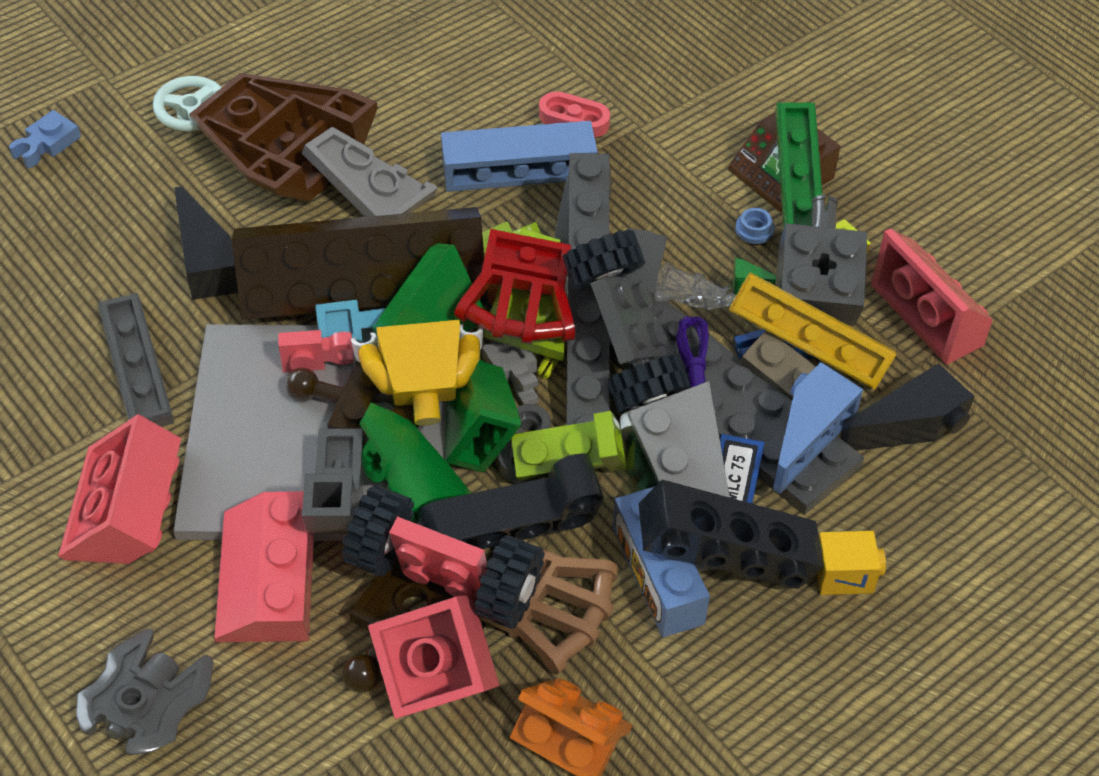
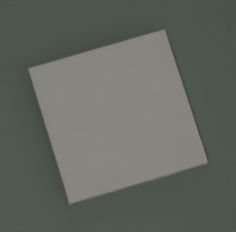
[173,324,446,541]

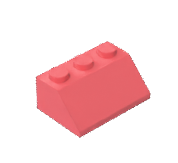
[871,228,993,365]
[58,414,181,564]
[214,491,314,642]

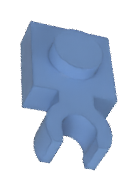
[9,110,81,168]

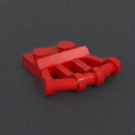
[454,229,575,344]

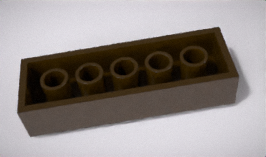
[232,207,487,320]

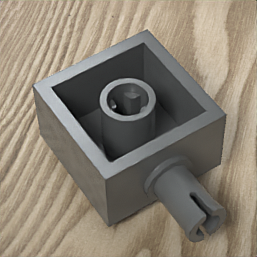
[776,195,867,326]

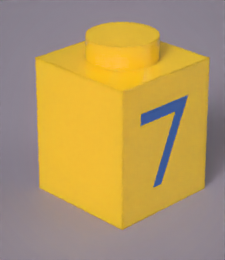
[816,531,886,595]

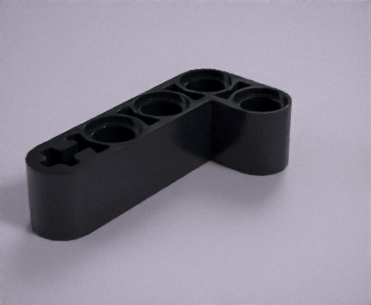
[416,453,604,549]

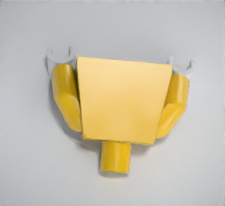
[351,320,483,426]

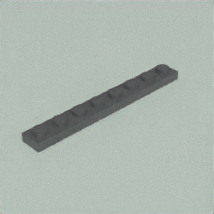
[566,153,609,425]

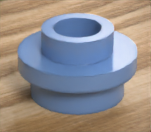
[735,208,775,244]

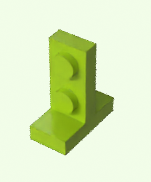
[511,411,627,480]

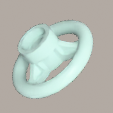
[153,76,222,132]

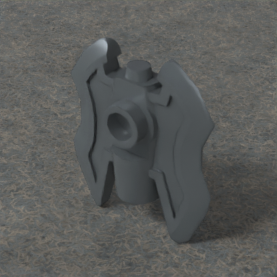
[76,628,214,755]

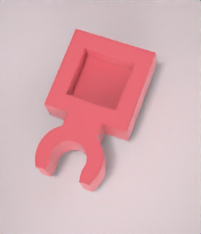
[278,330,354,373]

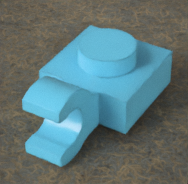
[315,299,386,342]

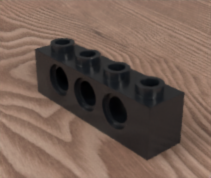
[638,479,824,589]

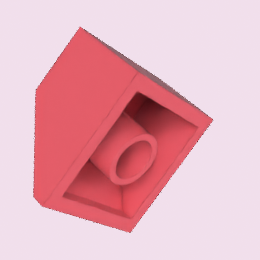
[368,594,500,719]

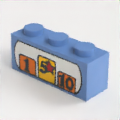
[612,487,710,638]

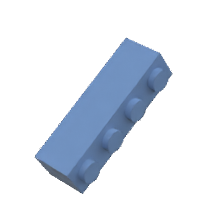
[441,121,598,192]

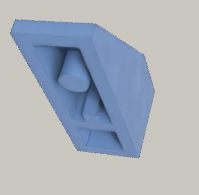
[773,362,863,494]

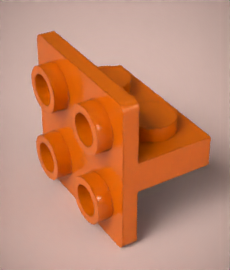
[509,678,633,776]

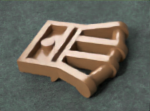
[474,536,618,675]

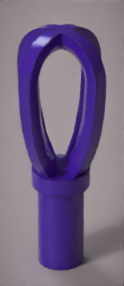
[676,316,709,388]

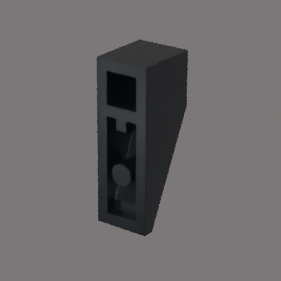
[174,186,238,300]
[840,363,974,451]

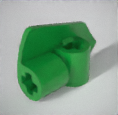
[360,403,472,523]

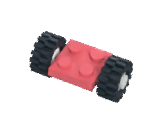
[342,485,545,629]

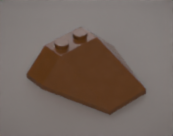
[189,73,378,201]

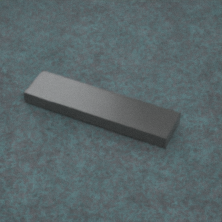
[98,293,175,427]

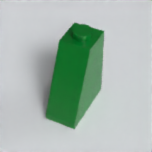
[372,243,484,336]
[444,360,521,473]

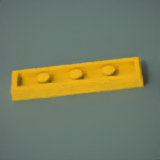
[729,272,897,390]

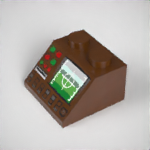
[728,112,841,212]

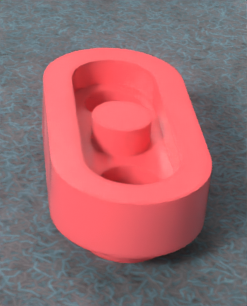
[539,92,610,138]

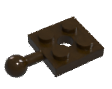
[285,360,423,445]
[342,559,454,693]

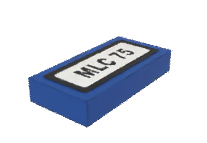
[720,434,765,504]

